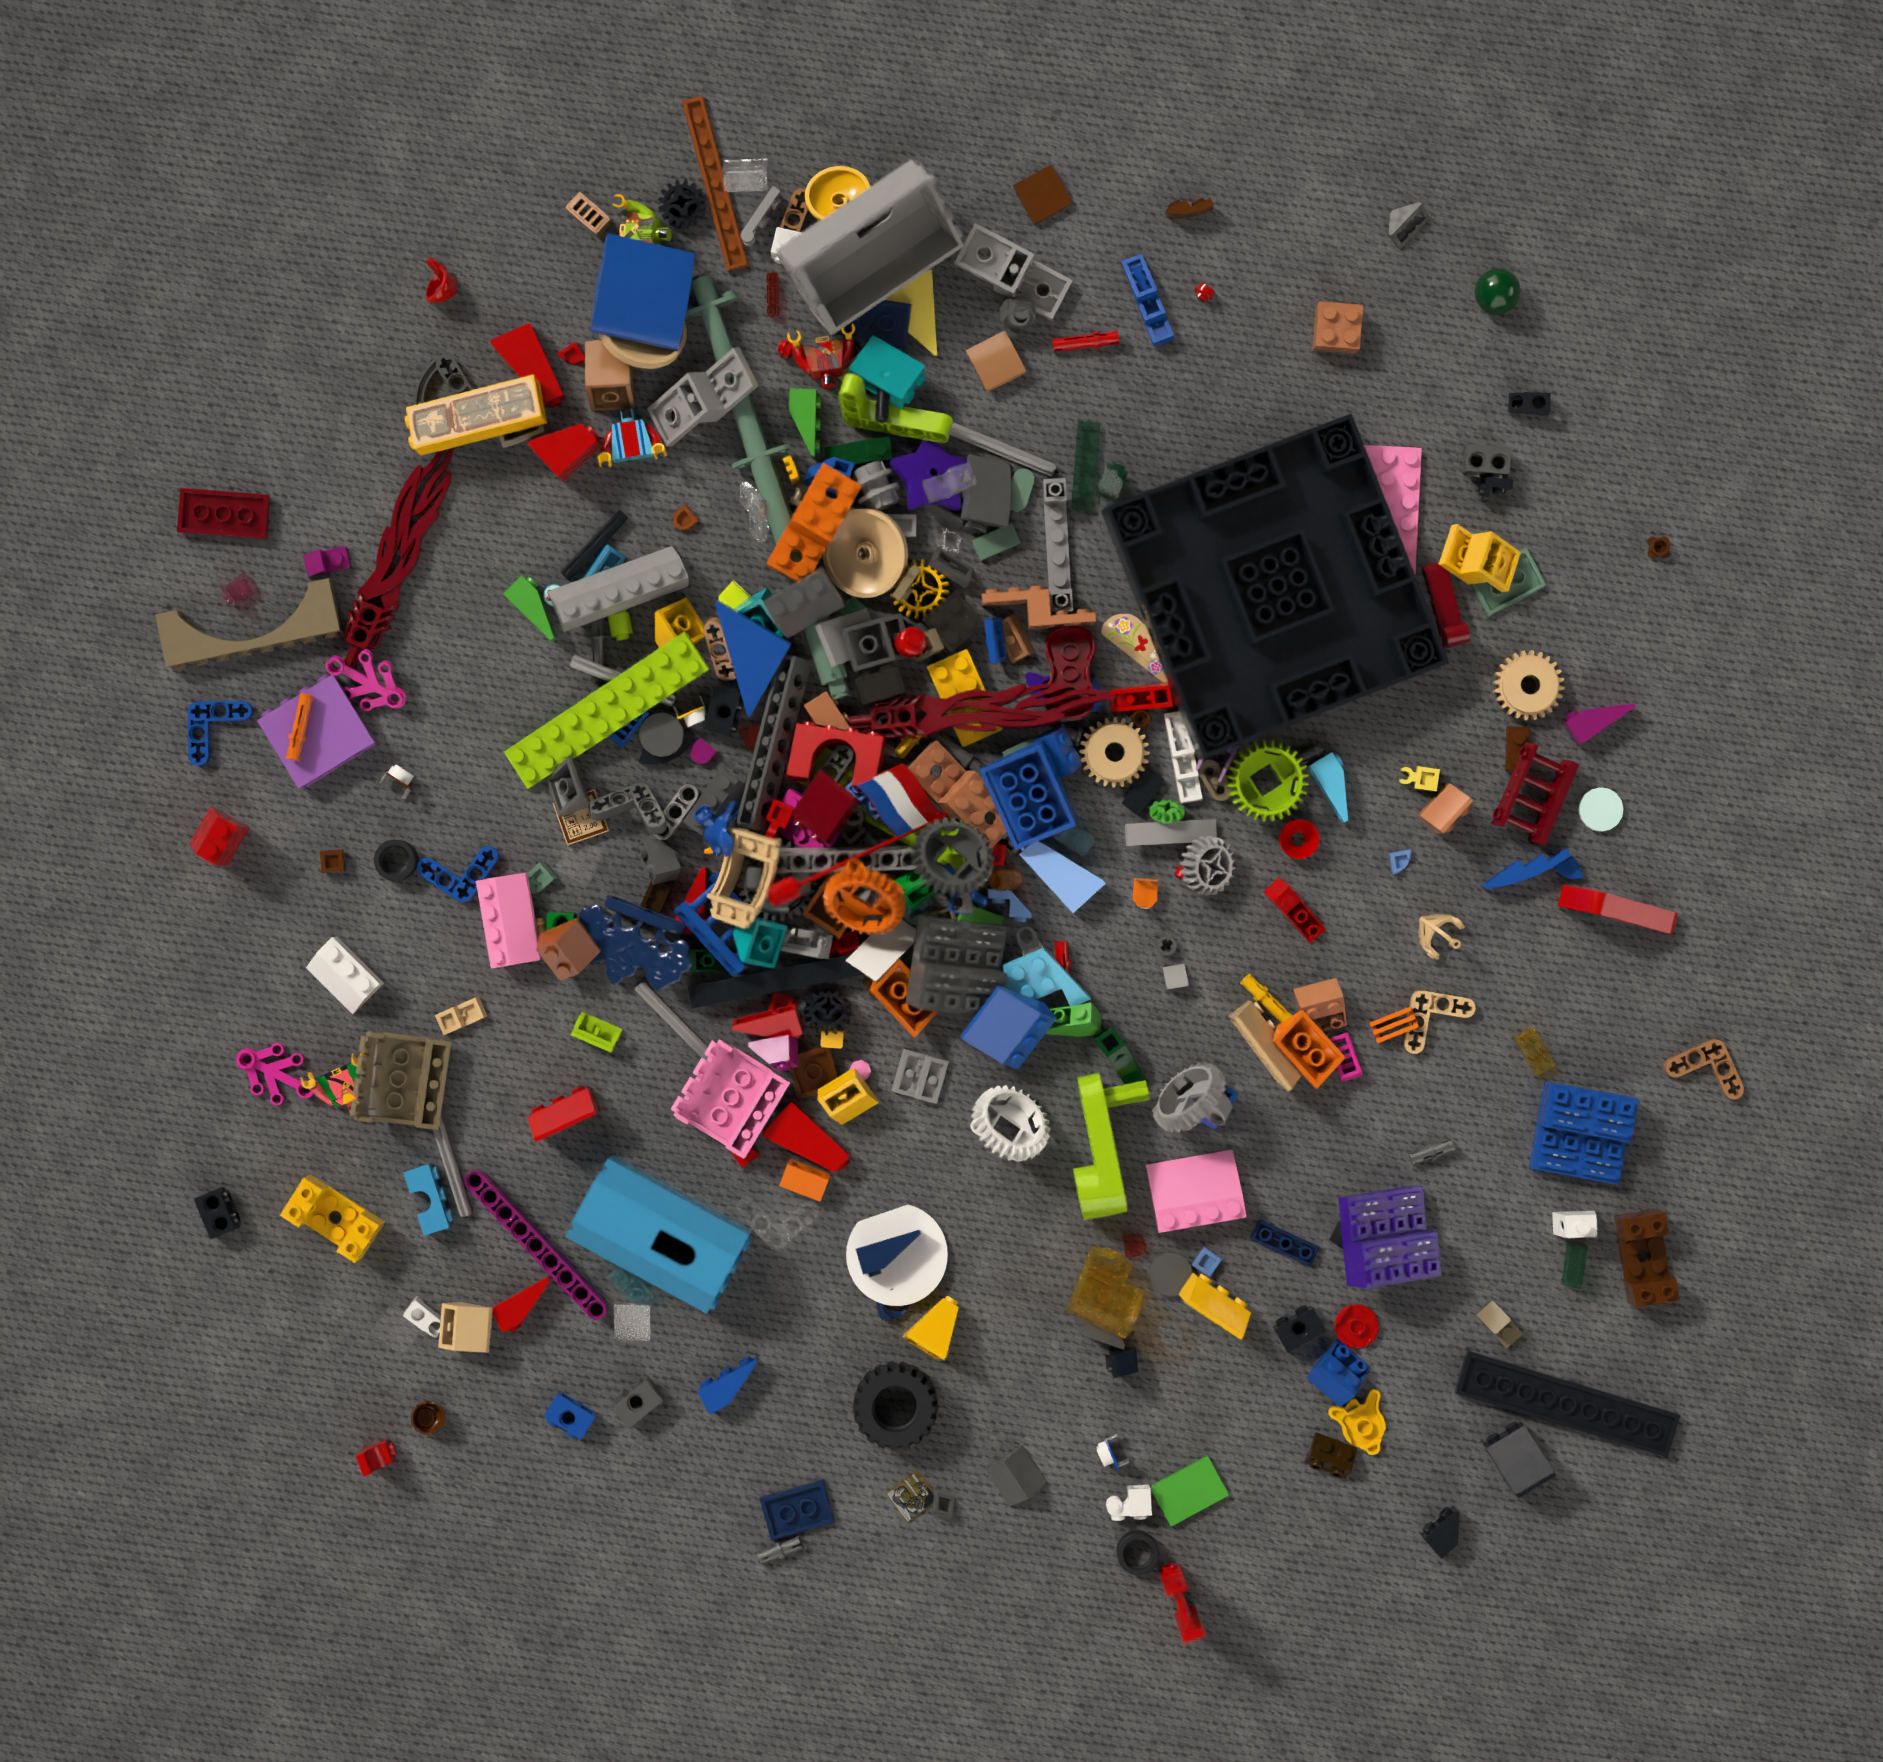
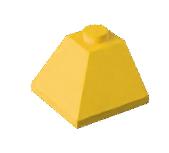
[655,597,705,648]

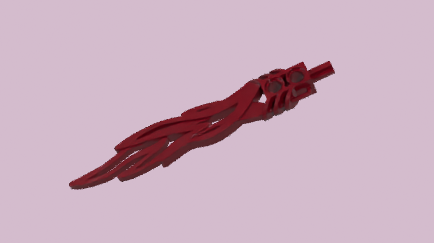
[343,447,455,670]
[849,683,1116,740]

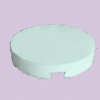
[1578,787,1623,832]

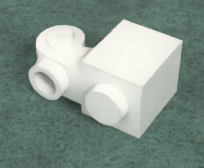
[1106,1485,1152,1521]

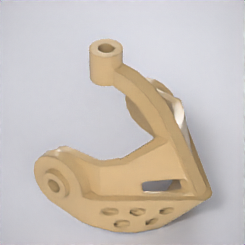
[1418,914,1465,961]

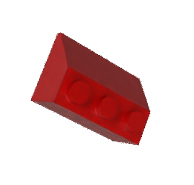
[527,1086,601,1142]

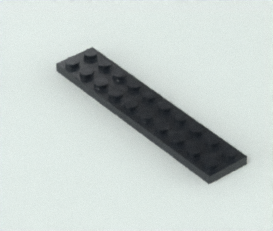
[1454,1350,1680,1457]

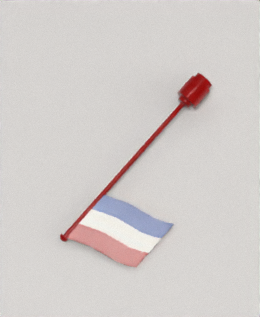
[766,764,948,906]

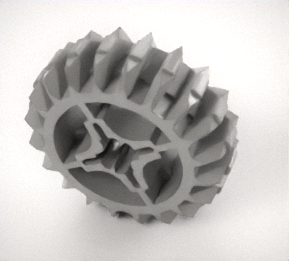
[1180,836,1237,896]

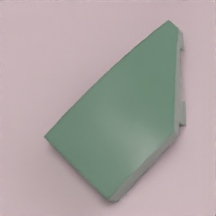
[528,861,557,894]

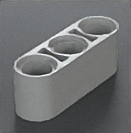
[653,784,700,840]

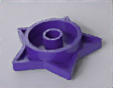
[889,440,967,511]

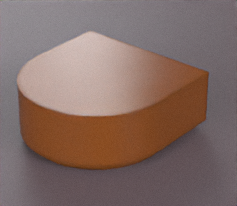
[673,504,699,531]

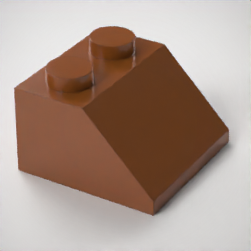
[536,918,601,981]

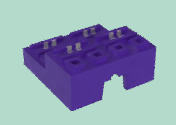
[1338,1185,1442,1289]

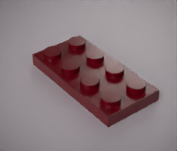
[177,488,270,539]

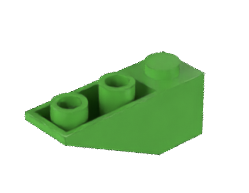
[789,388,821,459]
[1045,1003,1102,1037]

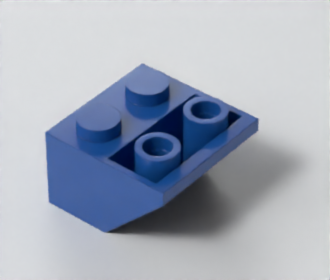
[1307,1338,1371,1407]

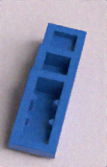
[1121,254,1174,347]
[1481,849,1572,889]

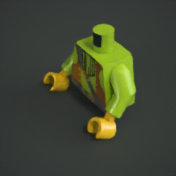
[612,194,672,245]

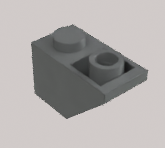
[637,836,681,885]

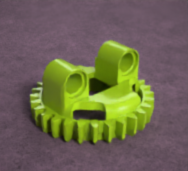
[1226,739,1309,822]

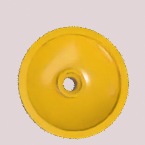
[805,166,870,221]

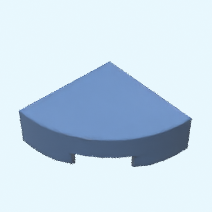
[1389,849,1412,875]

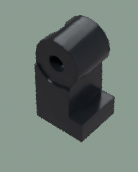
[1508,392,1551,417]

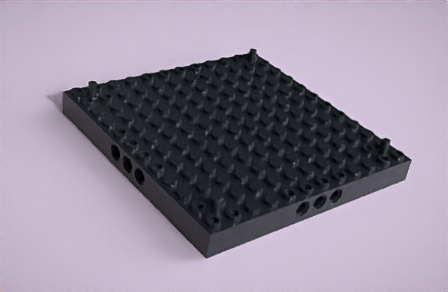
[1101,413,1449,761]

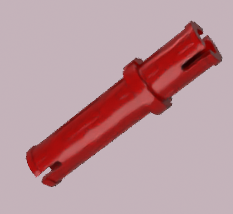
[1052,330,1119,353]

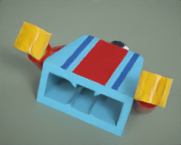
[598,409,667,467]

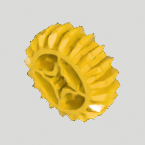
[890,559,949,619]

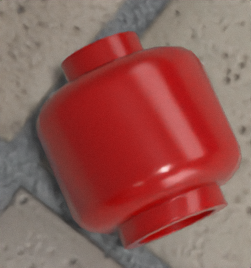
[895,627,927,658]

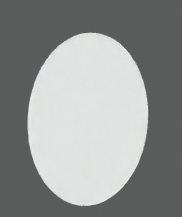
[846,1205,948,1306]

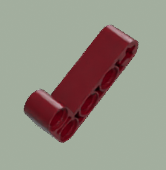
[1422,561,1470,649]

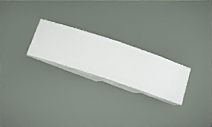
[1164,711,1203,804]

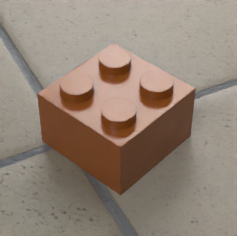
[803,877,848,940]

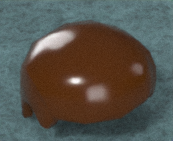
[411,1401,445,1435]

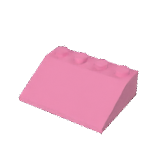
[1146,1149,1246,1233]

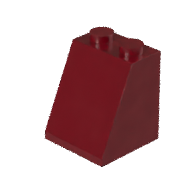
[791,770,862,844]

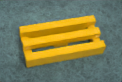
[783,456,800,485]

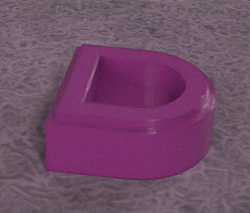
[690,738,717,764]

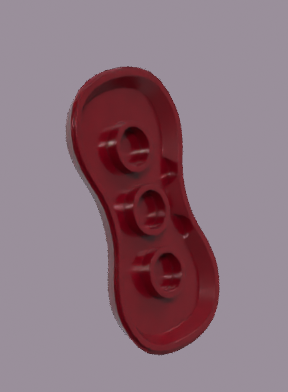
[1044,626,1096,720]

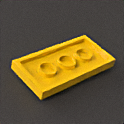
[927,648,1003,747]

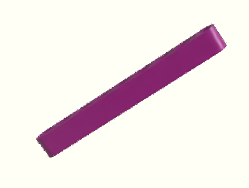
[465,1169,609,1320]

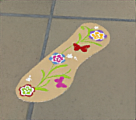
[1101,614,1168,682]

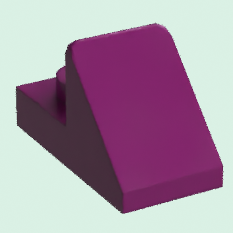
[303,546,351,578]

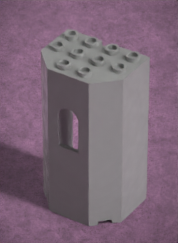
[777,160,964,335]

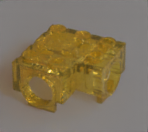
[1064,1246,1146,1339]

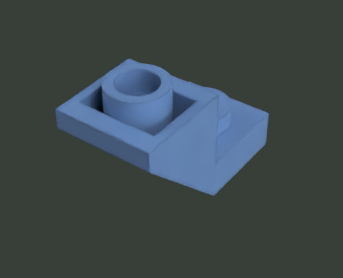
[988,889,1032,922]

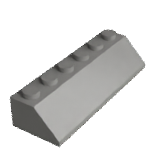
[548,546,689,632]

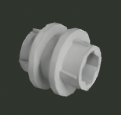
[853,461,900,511]

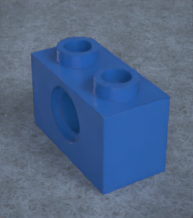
[543,1391,597,1439]

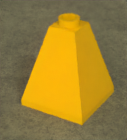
[902,1296,959,1361]

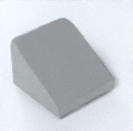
[1162,964,1189,989]

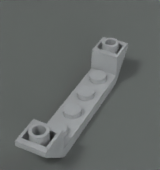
[1043,478,1073,613]

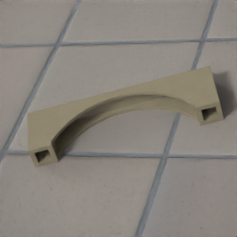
[155,578,344,671]

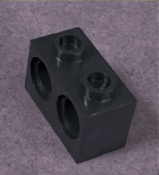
[194,1187,241,1240]

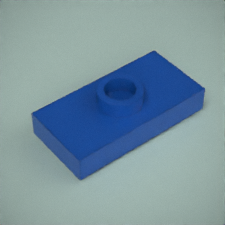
[984,616,1007,664]

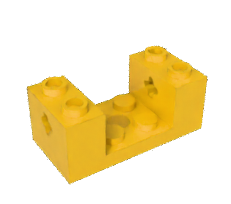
[280,1175,385,1263]

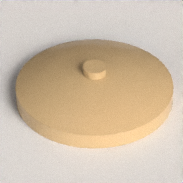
[599,321,687,369]
[823,508,908,598]

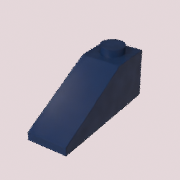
[856,1230,921,1277]

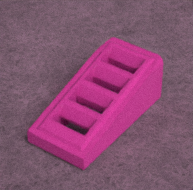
[1329,1032,1362,1083]

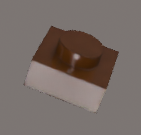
[320,849,345,873]

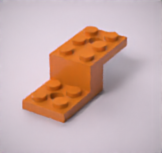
[765,463,862,582]

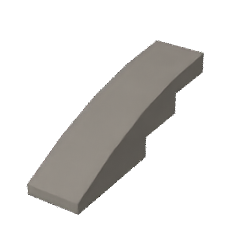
[1125,819,1217,846]

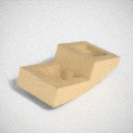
[435,996,487,1035]

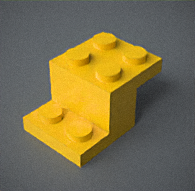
[1439,524,1521,592]

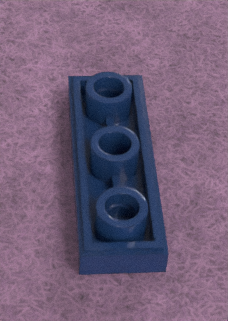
[1250,1219,1320,1267]

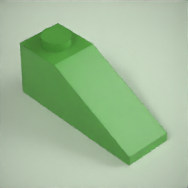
[503,575,556,642]

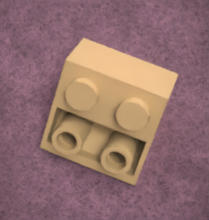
[438,1302,493,1353]

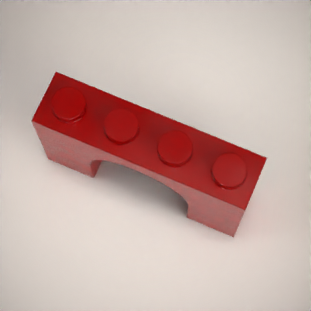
[786,722,886,792]

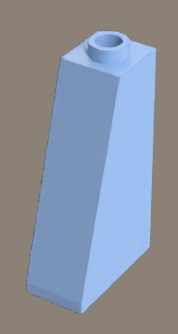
[1019,841,1106,913]

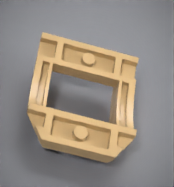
[707,827,781,928]

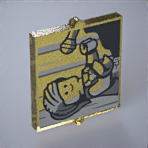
[886,1470,934,1523]

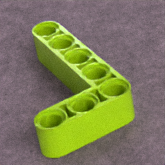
[839,374,954,443]

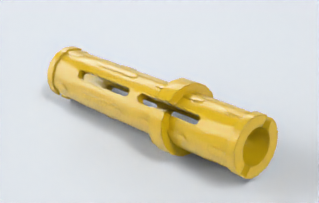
[1240,973,1292,1023]

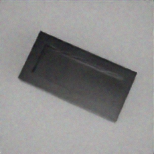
[1121,767,1165,816]

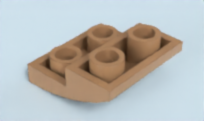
[965,330,1026,393]

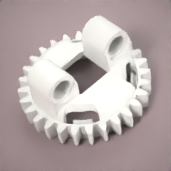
[970,1085,1050,1161]

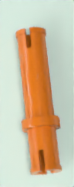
[286,693,314,761]

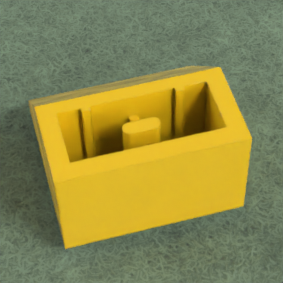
[818,1067,879,1125]

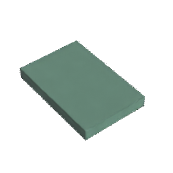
[1470,547,1547,617]

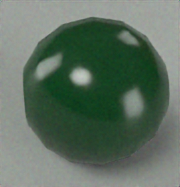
[1475,268,1521,314]

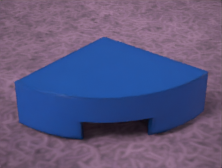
[1554,857,1584,879]

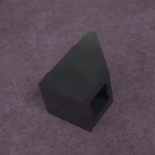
[1105,1347,1138,1378]
[1421,1506,1460,1559]

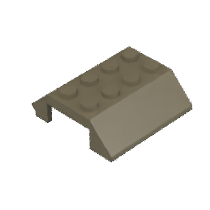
[350,1031,451,1130]

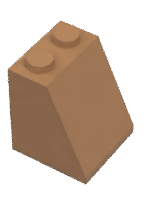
[585,340,635,411]

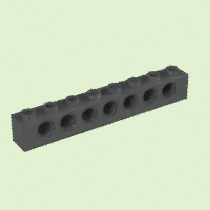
[735,655,812,833]

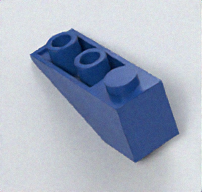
[697,1356,758,1415]

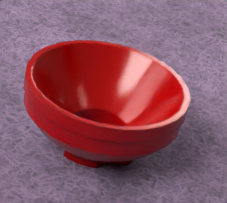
[1279,819,1320,859]

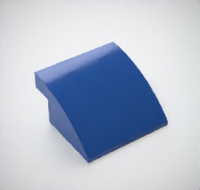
[590,233,695,351]

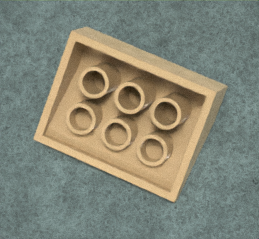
[1228,1001,1302,1091]

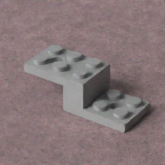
[954,223,1073,321]
[647,347,759,447]

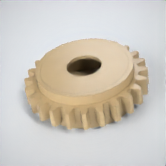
[1492,650,1564,721]
[1079,717,1150,788]

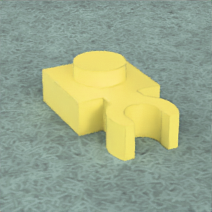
[1399,766,1440,792]

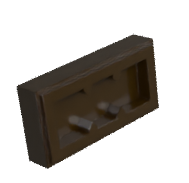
[636,882,673,928]

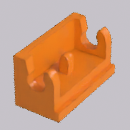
[779,1159,831,1202]

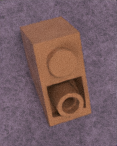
[803,691,850,731]

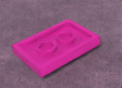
[780,788,846,861]

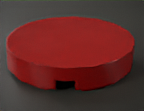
[1334,1304,1379,1348]

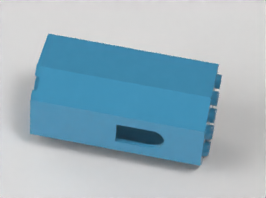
[565,1154,753,1314]

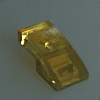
[1514,1027,1556,1077]

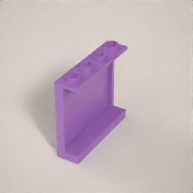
[257,674,378,789]

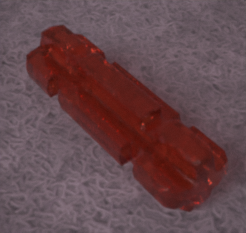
[766,272,779,317]

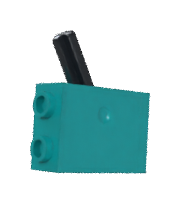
[849,335,926,423]

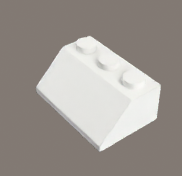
[306,937,384,1014]

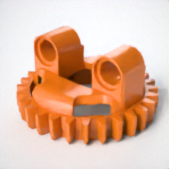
[824,859,906,936]

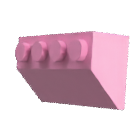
[476,872,543,968]

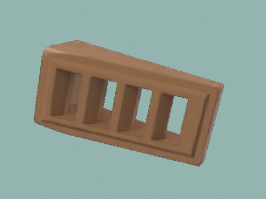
[565,191,612,238]

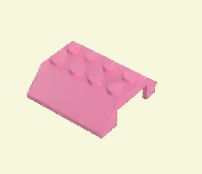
[671,1039,790,1159]

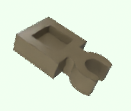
[892,565,920,603]

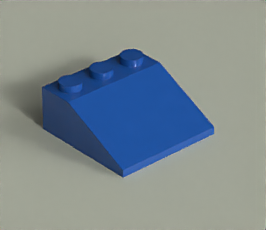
[960,986,1056,1069]

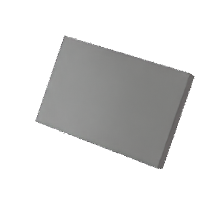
[815,607,871,667]

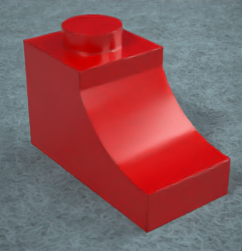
[355,1439,397,1477]

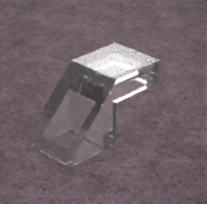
[922,463,977,503]

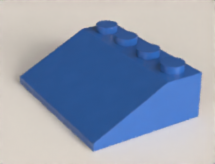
[979,739,1079,850]

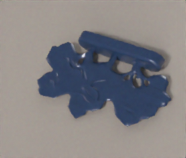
[579,895,692,991]

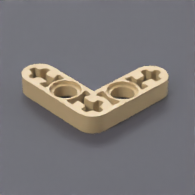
[1403,990,1476,1054]

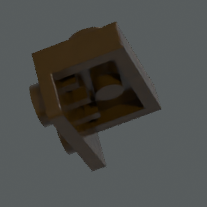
[1304,1432,1357,1478]

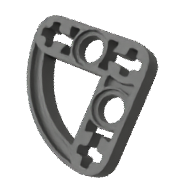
[415,354,474,405]

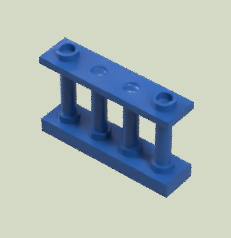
[673,873,745,977]

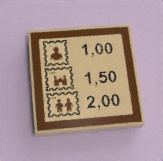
[553,789,610,845]

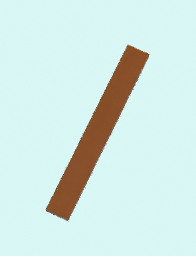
[682,95,749,272]

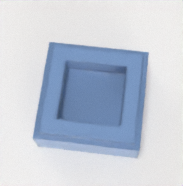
[1192,1247,1223,1277]

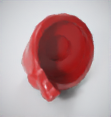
[426,258,458,304]

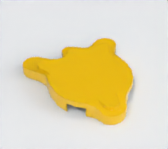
[1328,1389,1386,1455]

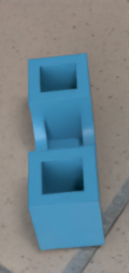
[403,1163,454,1236]

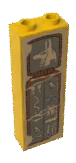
[405,375,547,456]

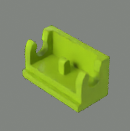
[570,1012,623,1052]

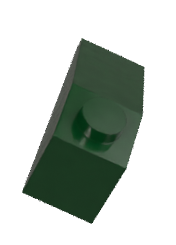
[824,437,892,467]

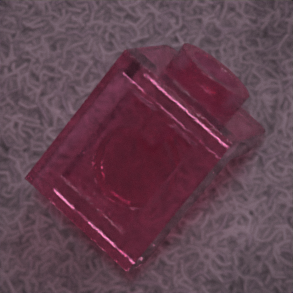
[220,572,258,606]

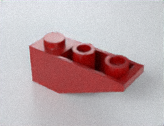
[1263,877,1326,944]

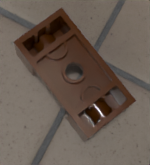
[1614,1209,1680,1307]

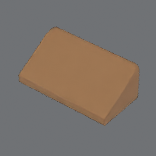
[1002,613,1036,664]

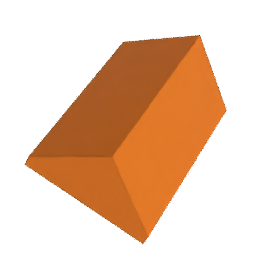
[870,959,938,1038]
[1272,1010,1346,1089]

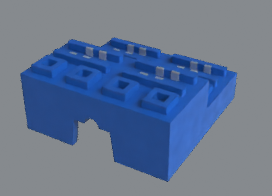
[1529,1081,1639,1185]

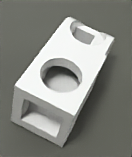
[403,1296,441,1338]

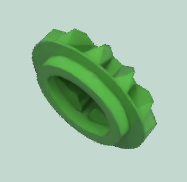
[1149,799,1185,823]

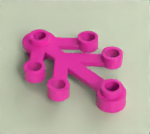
[326,649,407,712]
[236,1043,314,1106]

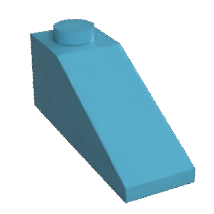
[1307,752,1348,823]

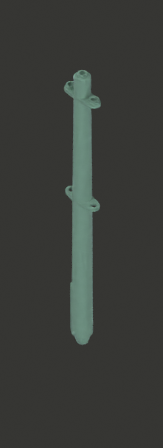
[685,273,851,700]

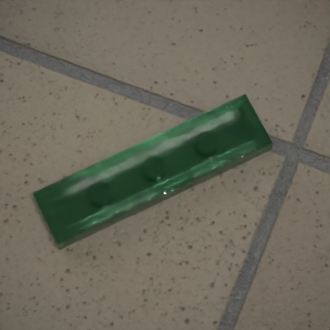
[1070,422,1100,512]

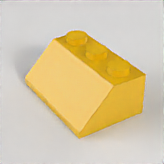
[1179,1272,1251,1340]

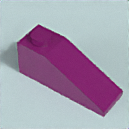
[1562,703,1636,745]

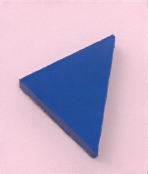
[715,600,792,717]

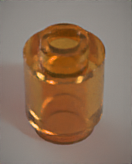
[989,868,1022,892]

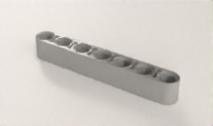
[776,846,917,873]

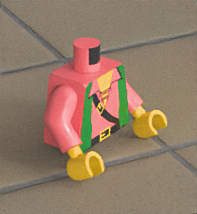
[301,1052,363,1112]

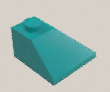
[733,916,788,968]

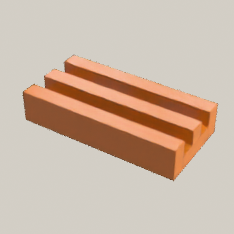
[1369,1007,1420,1043]

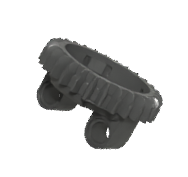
[911,817,994,897]
[736,840,818,921]

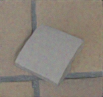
[891,1048,949,1104]

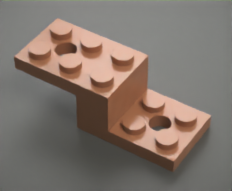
[981,586,1096,630]
[908,740,1007,848]

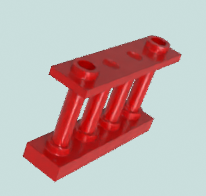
[1159,1563,1205,1644]

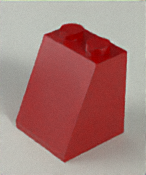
[527,423,602,482]
[189,806,250,866]

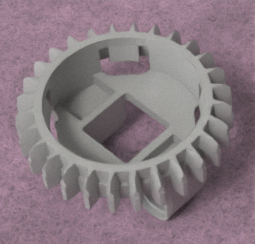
[1152,1062,1232,1133]

